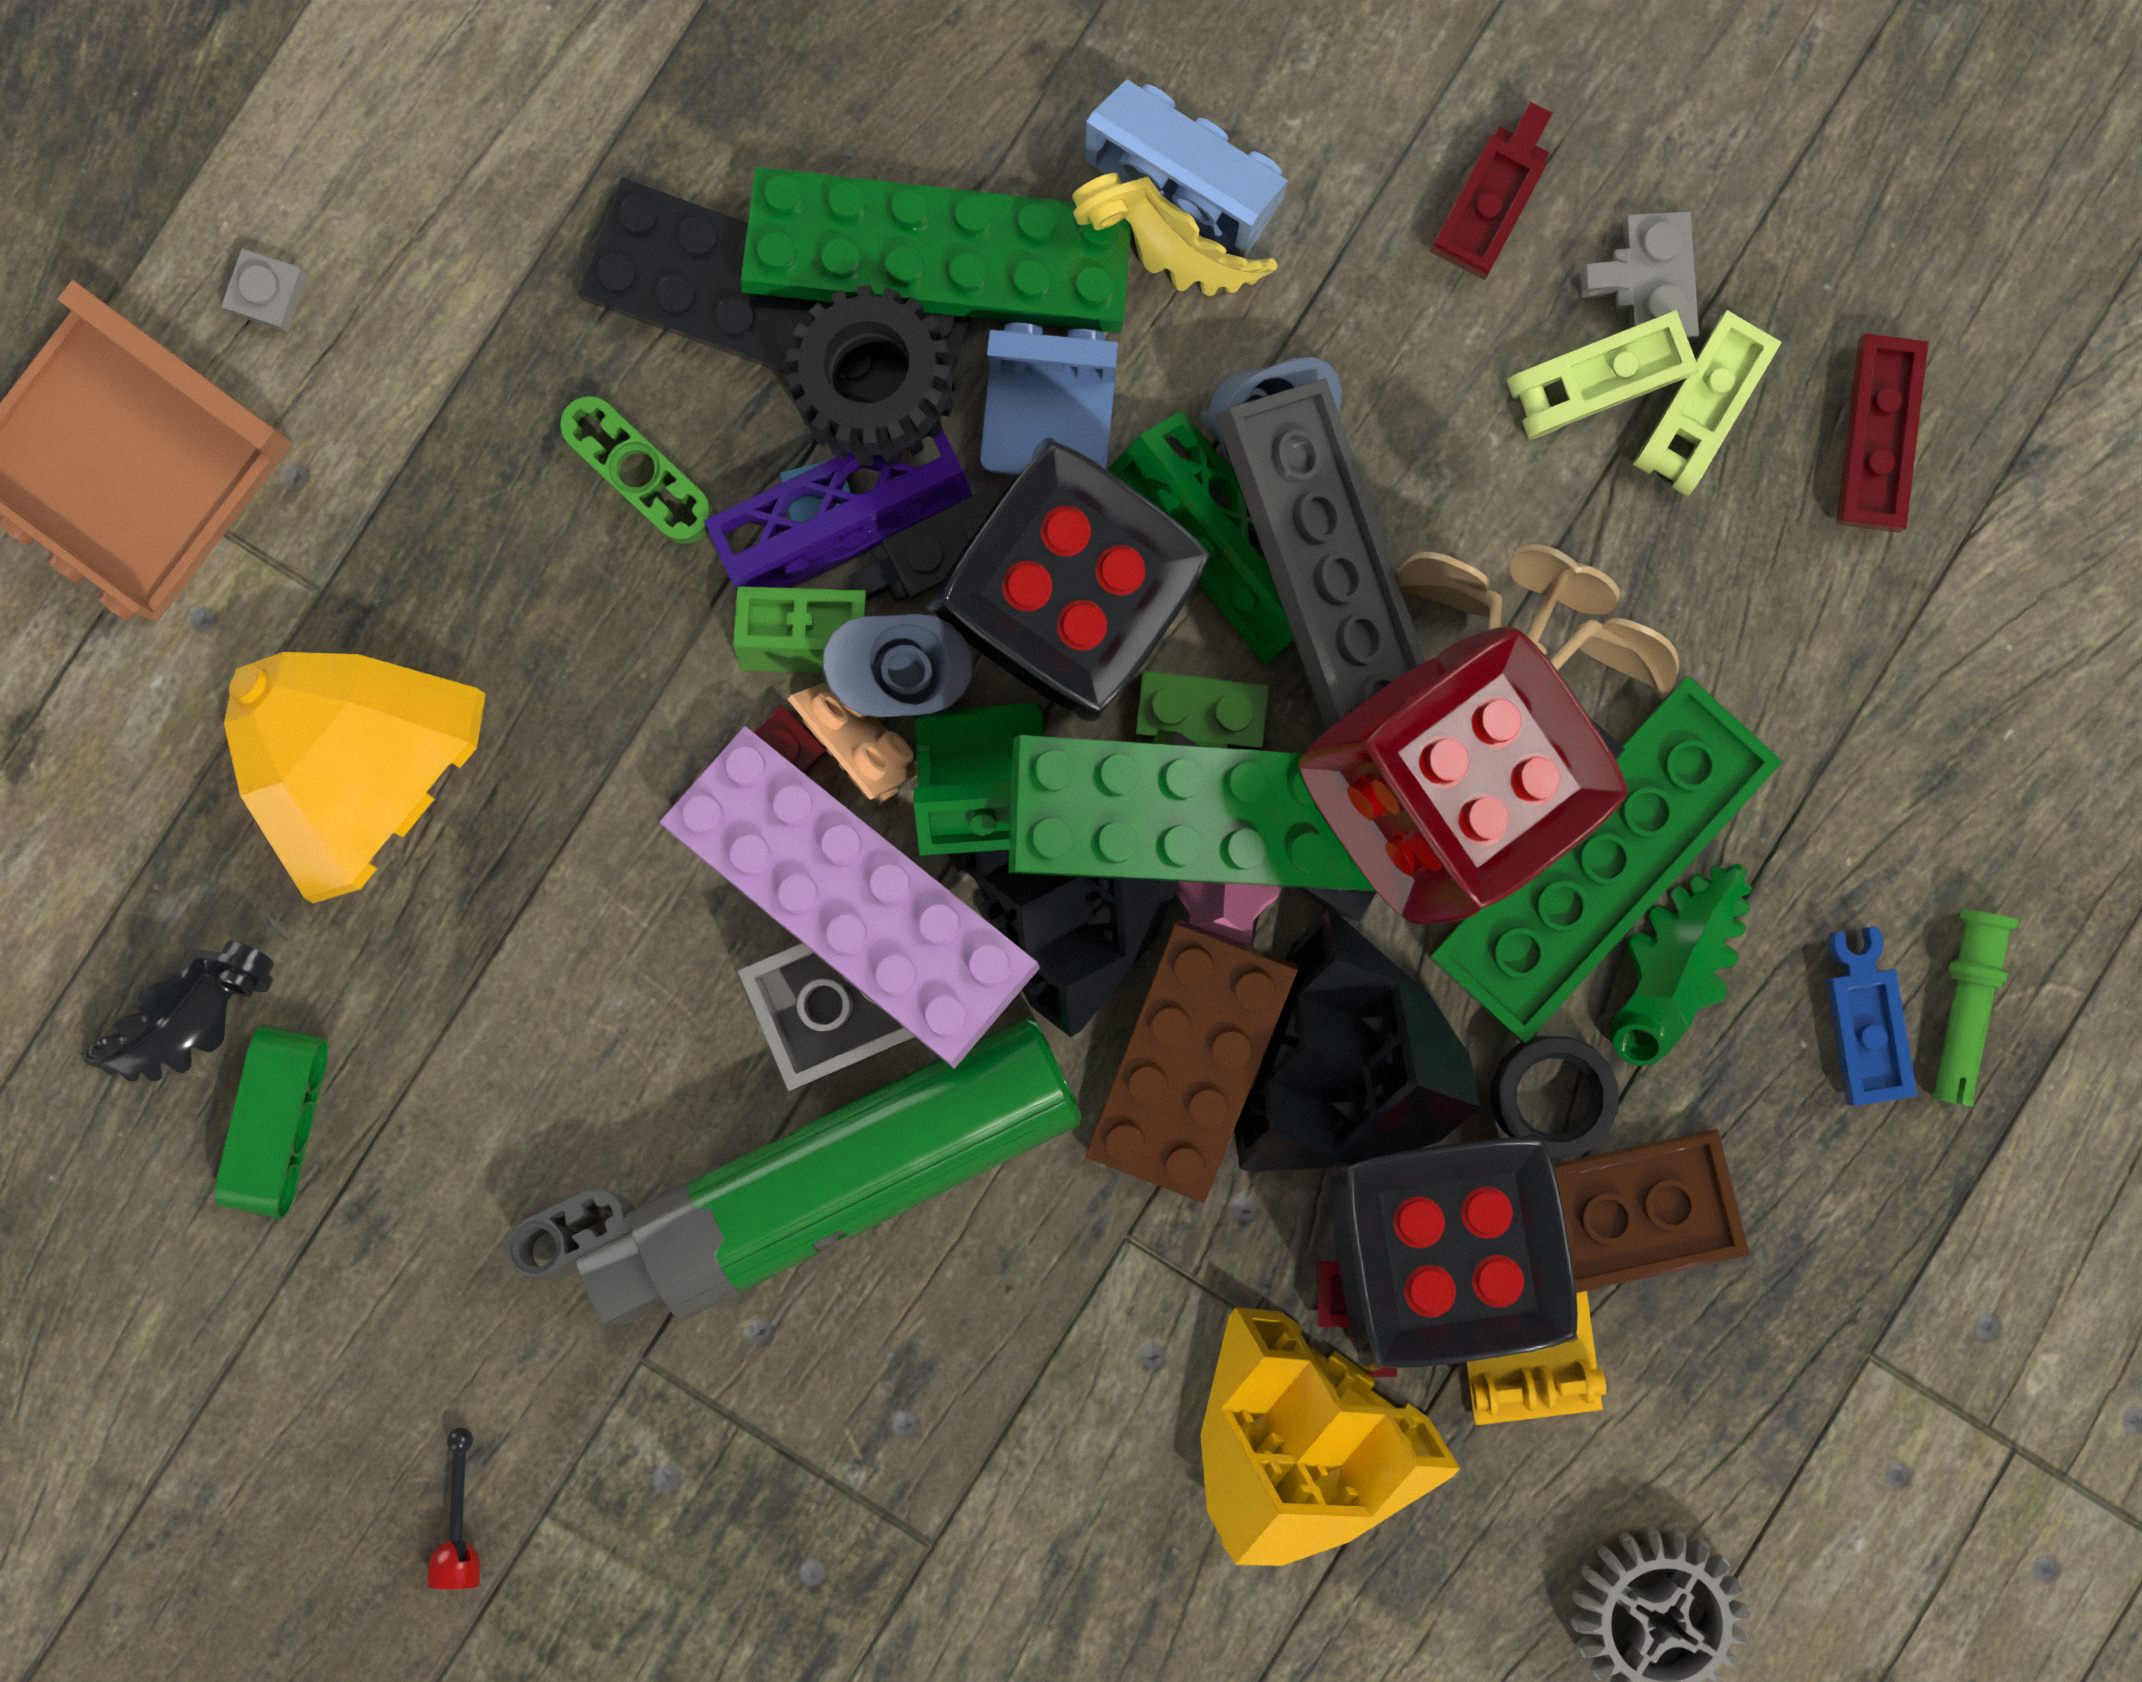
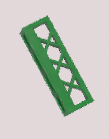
[1107,410,1295,665]

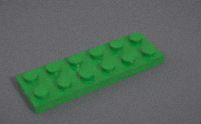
[741,167,1131,334]
[1427,675,1783,1044]
[1008,735,1375,891]

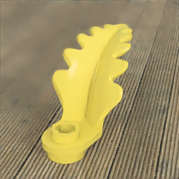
[1072,173,1278,296]

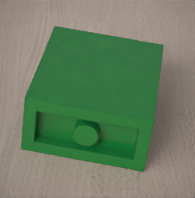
[914,703,1044,856]

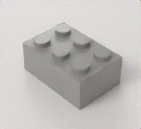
[738,943,915,1091]

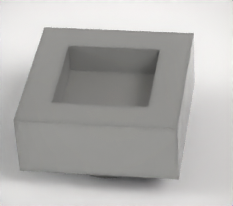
[221,248,308,333]

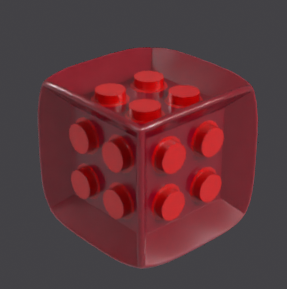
[1298,626,1628,925]

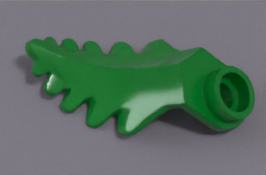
[1609,864,1752,1066]

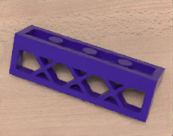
[704,430,973,590]

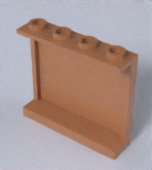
[0,279,294,623]

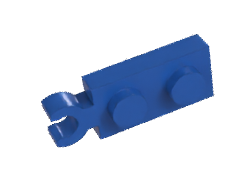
[1825,926,1917,1106]

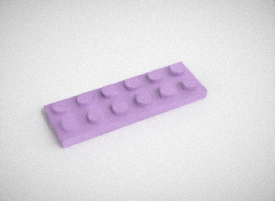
[659,726,1040,1069]

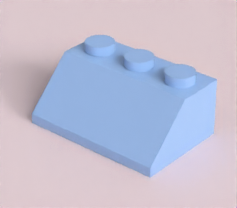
[1086,79,1288,258]

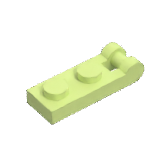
[1506,310,1699,439]
[1633,310,1782,497]

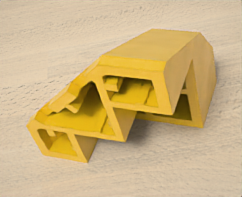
[224,652,486,904]
[1200,1307,1460,1566]

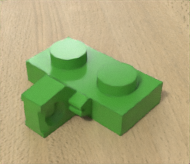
[1136,671,1269,750]

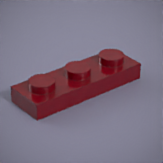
[1836,333,1929,533]

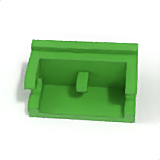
[733,587,869,673]

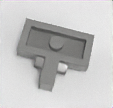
[1579,212,1699,342]

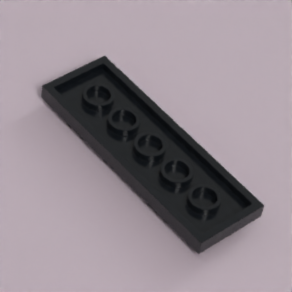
[577,178,974,403]

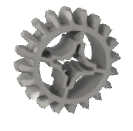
[1571,1526,1750,1682]

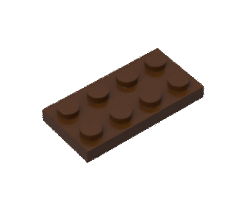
[1085,919,1298,1203]

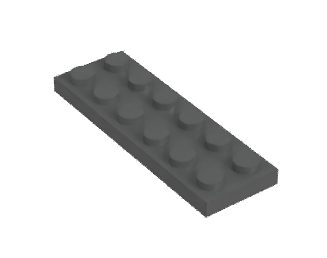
[1215,378,1426,731]

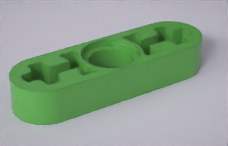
[560,396,713,544]

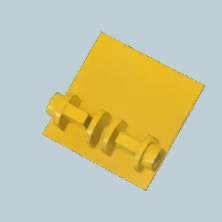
[1466,1291,1606,1426]

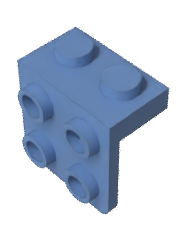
[980,323,1118,476]

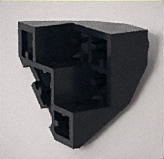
[948,850,1179,1037]
[1234,910,1481,1172]

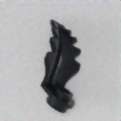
[81,941,274,1081]

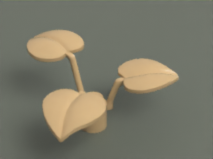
[1394,544,1679,701]

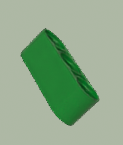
[214,1024,329,1220]

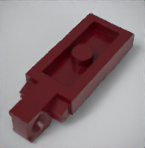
[1429,101,1553,281]

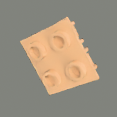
[788,682,917,806]

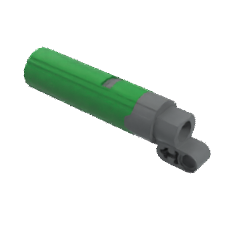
[506,1016,1082,1327]

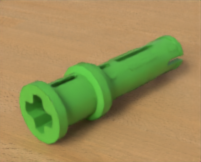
[1931,909,2020,1107]

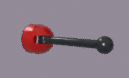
[427,1427,481,1589]

